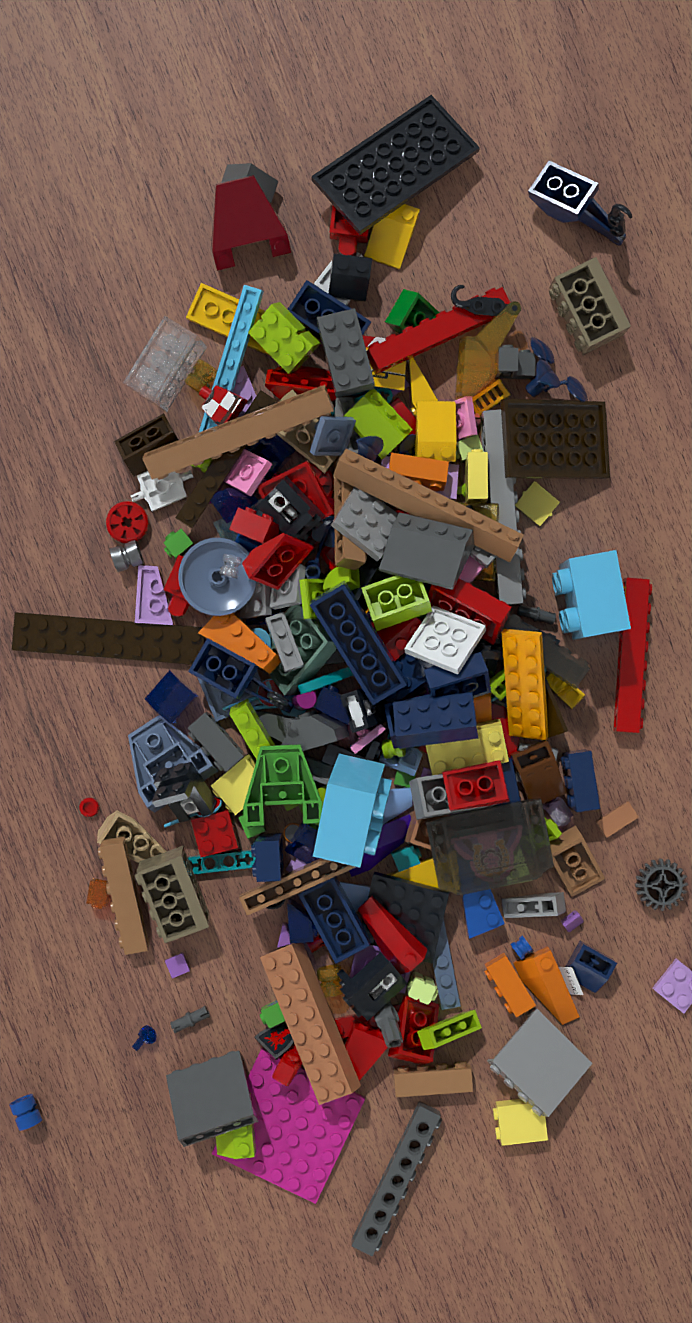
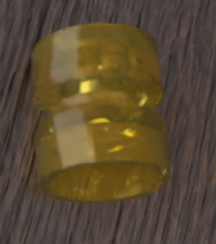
[184,359,218,393]
[316,964,343,997]

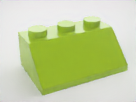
[343,389,413,459]
[216,1092,256,1159]

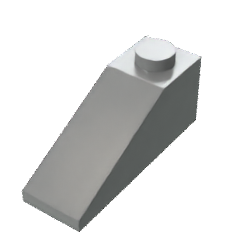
[502,892,566,918]

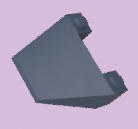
[128,715,219,813]

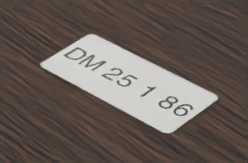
[559,967,583,995]

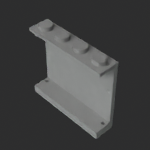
[487,1009,592,1117]

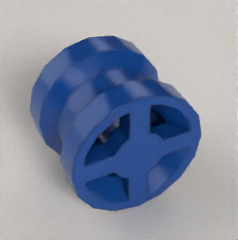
[510,935,534,960]

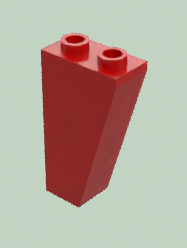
[345,1020,388,1096]

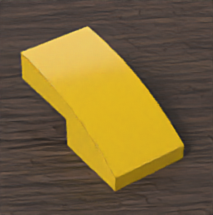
[546,668,585,709]

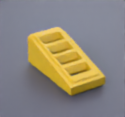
[472,379,511,416]

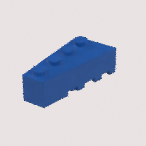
[457,855,505,939]

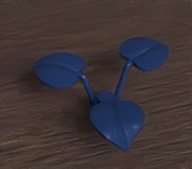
[526,337,588,402]
[356,434,416,505]
[301,515,335,579]

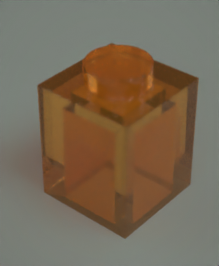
[86,878,110,909]

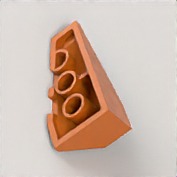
[513,946,580,1025]

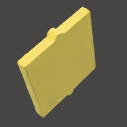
[515,481,560,527]

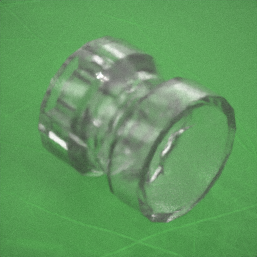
[219,554,243,579]

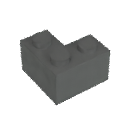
[221,163,278,203]
[495,345,535,380]

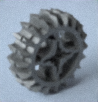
[635,858,688,911]

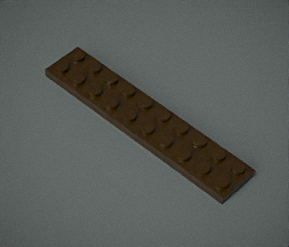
[12,612,205,665]

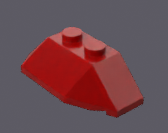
[265,366,336,401]

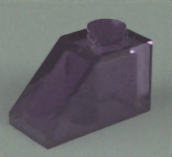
[542,797,573,827]

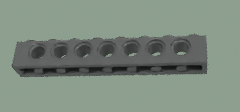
[351,1101,442,1257]

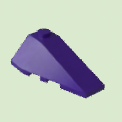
[349,814,411,877]

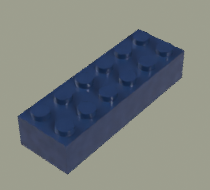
[310,581,407,705]

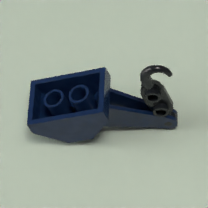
[528,161,633,246]
[188,638,294,714]

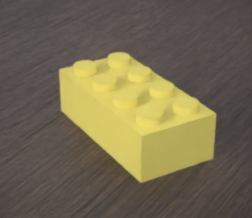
[426,719,509,775]

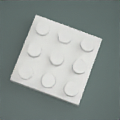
[404,605,486,674]

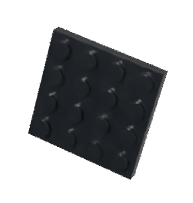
[362,871,450,963]

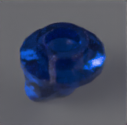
[131,1025,157,1051]

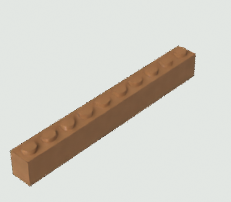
[143,385,334,480]
[333,449,524,562]

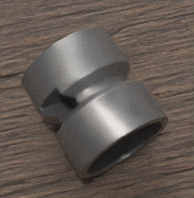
[110,540,144,572]

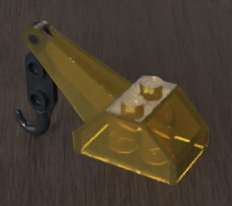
[451,285,521,397]

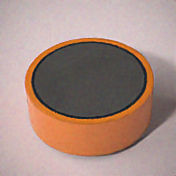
[284,823,303,843]

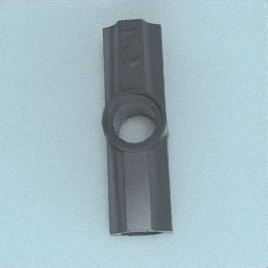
[374,1000,403,1048]

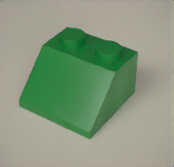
[385,289,440,334]

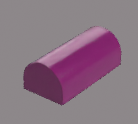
[291,691,316,711]

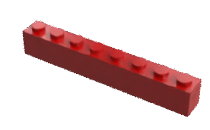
[367,287,511,375]
[613,578,652,733]

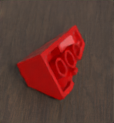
[358,896,427,975]

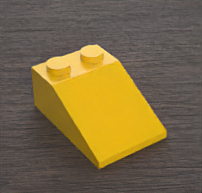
[364,204,420,270]
[415,401,456,462]

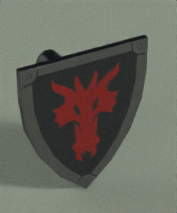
[254,1022,294,1060]

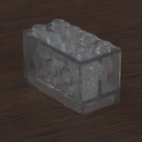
[123,316,207,412]

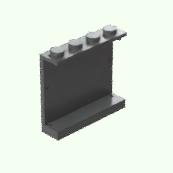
[166,1051,259,1147]

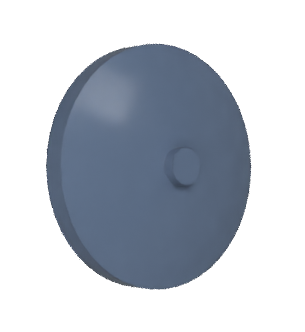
[178,538,256,616]

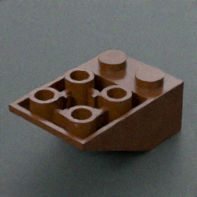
[509,740,567,808]

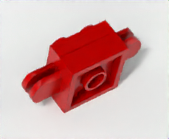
[329,205,369,256]
[163,555,189,617]

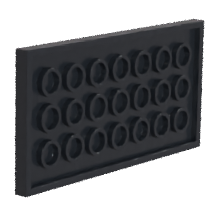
[311,95,480,235]

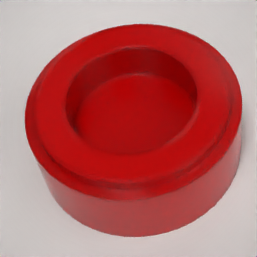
[79,797,99,817]

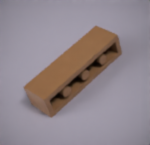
[393,1061,473,1097]

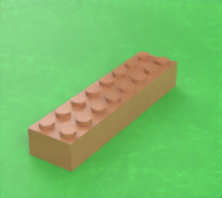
[260,939,361,1105]

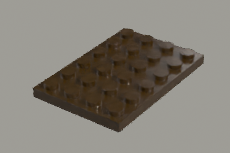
[501,399,610,479]

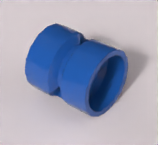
[9,1094,43,1131]

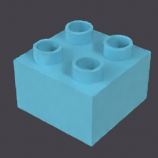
[552,550,631,640]
[313,754,392,867]

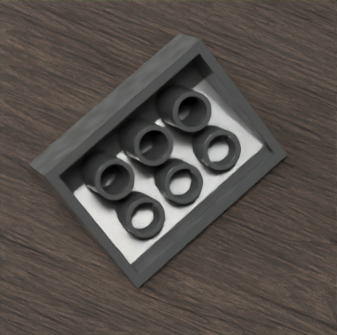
[379,512,475,590]

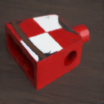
[199,385,249,425]

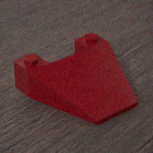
[211,175,291,271]

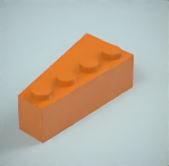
[198,613,281,674]

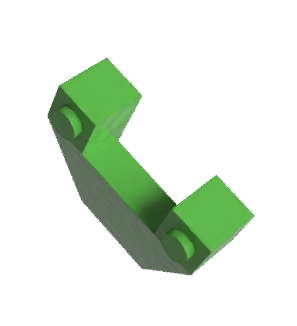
[243,745,323,826]

